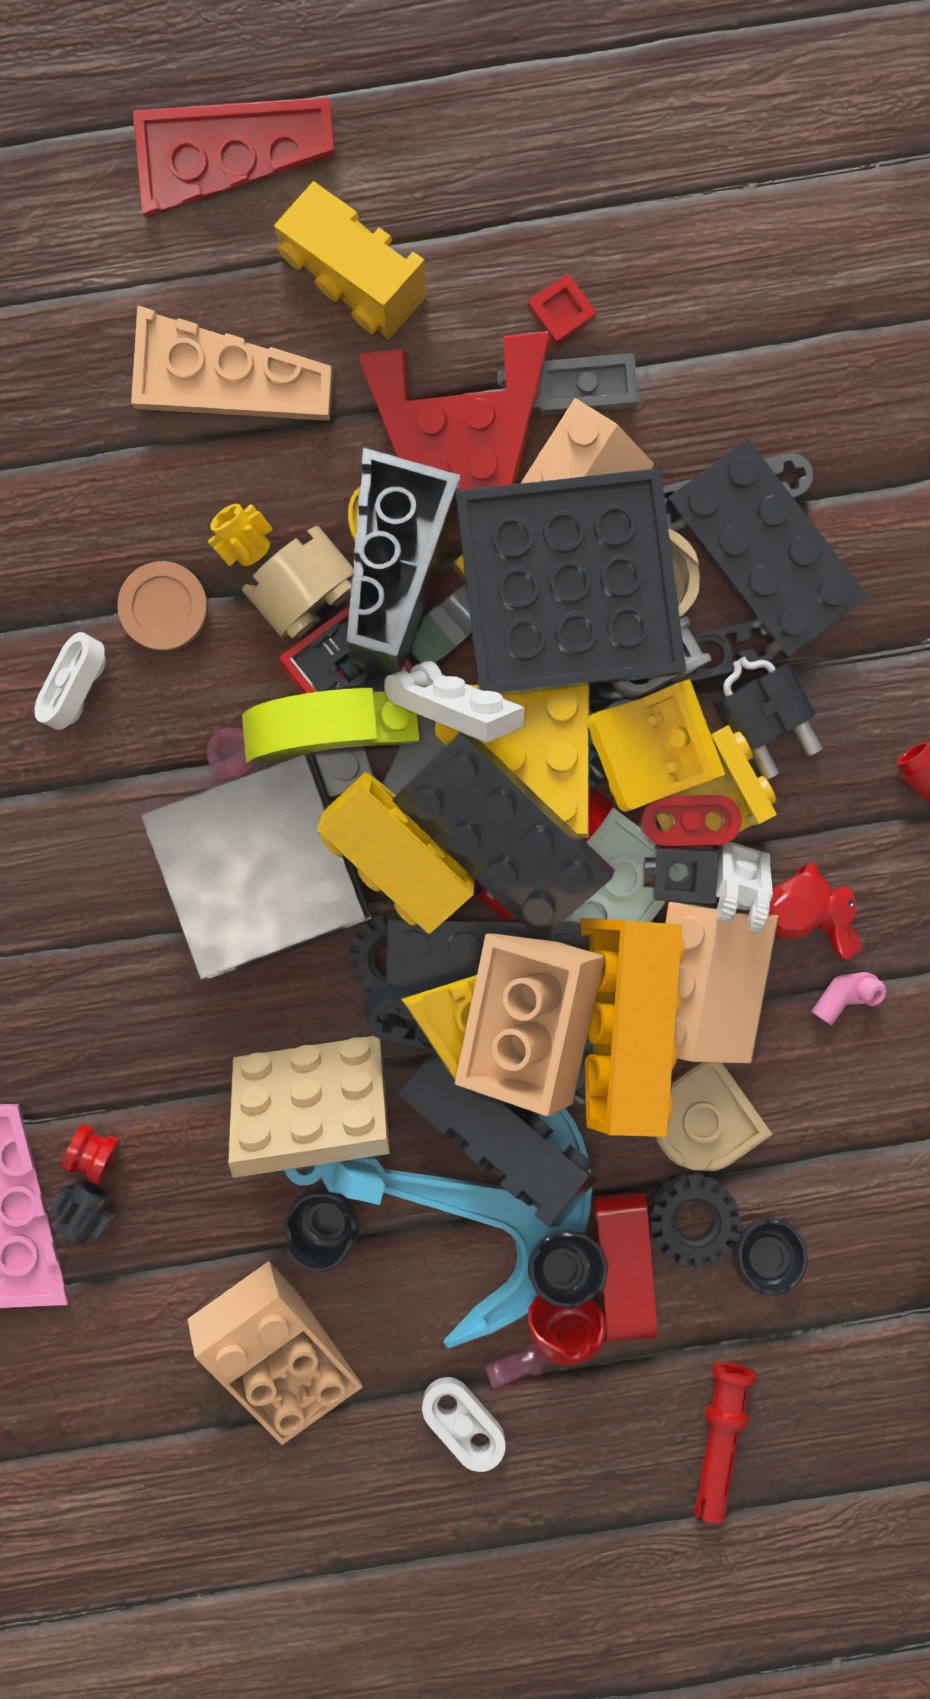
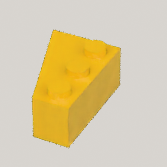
[274,181,427,340]

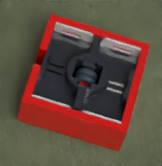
[279,605,413,694]

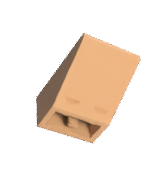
[188,1261,362,1445]

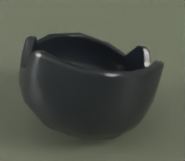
[283,1189,360,1273]
[732,1218,808,1296]
[528,1229,608,1308]

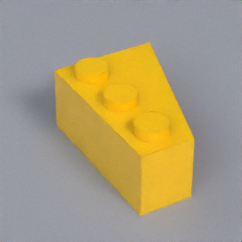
[317,771,475,934]

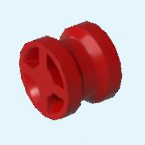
[61,1123,121,1185]

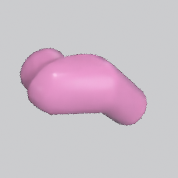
[811,972,886,1026]

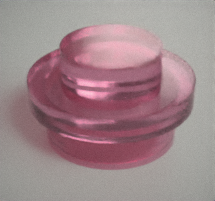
[207,727,254,777]

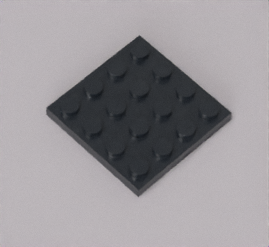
[455,468,686,695]

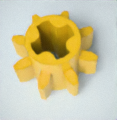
[208,504,273,566]

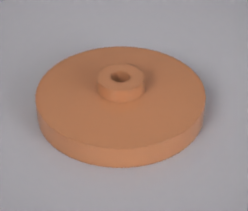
[118,561,208,651]

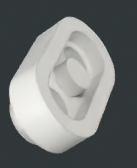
[35,632,106,730]
[422,1377,505,1472]

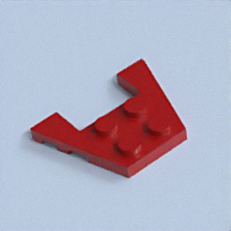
[359,331,552,490]

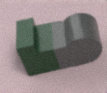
[408,584,472,667]

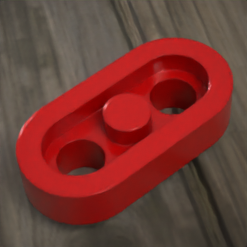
[639,795,742,847]

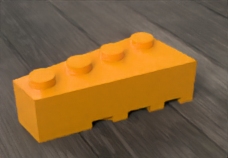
[580,918,685,1137]

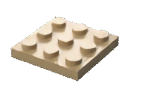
[228,1036,390,1178]

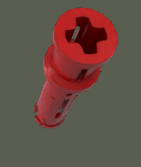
[693,1362,757,1524]

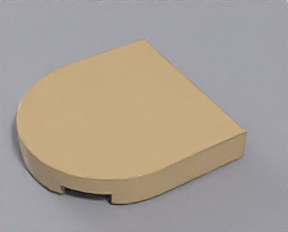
[655,1062,773,1171]

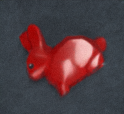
[768,861,862,961]

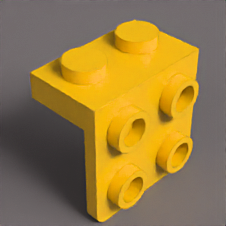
[587,679,725,812]
[656,725,777,848]

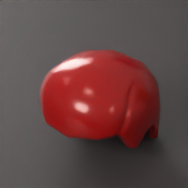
[528,1295,606,1366]

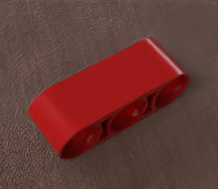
[593,1193,657,1342]

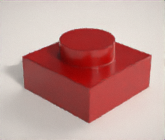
[527,273,597,348]

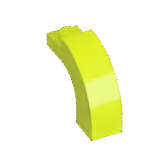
[242,688,419,763]

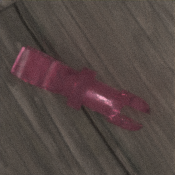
[485,1344,552,1388]

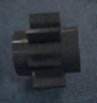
[48,1180,115,1244]

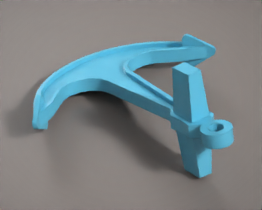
[284,1108,592,1348]

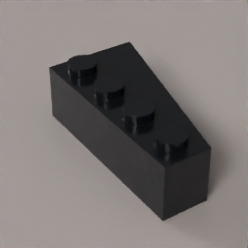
[347,448,460,676]
[398,1051,597,1227]

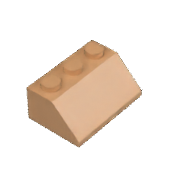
[521,398,654,483]
[665,901,779,1063]
[455,933,605,1117]

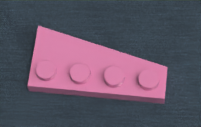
[0,1104,69,1308]

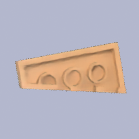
[131,306,333,421]

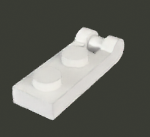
[384,661,524,743]

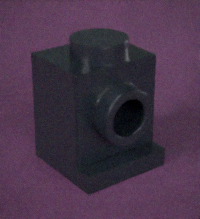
[643,846,719,904]

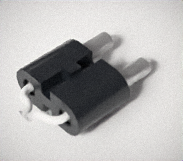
[712,657,822,780]

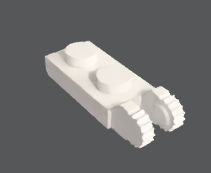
[716,841,773,933]

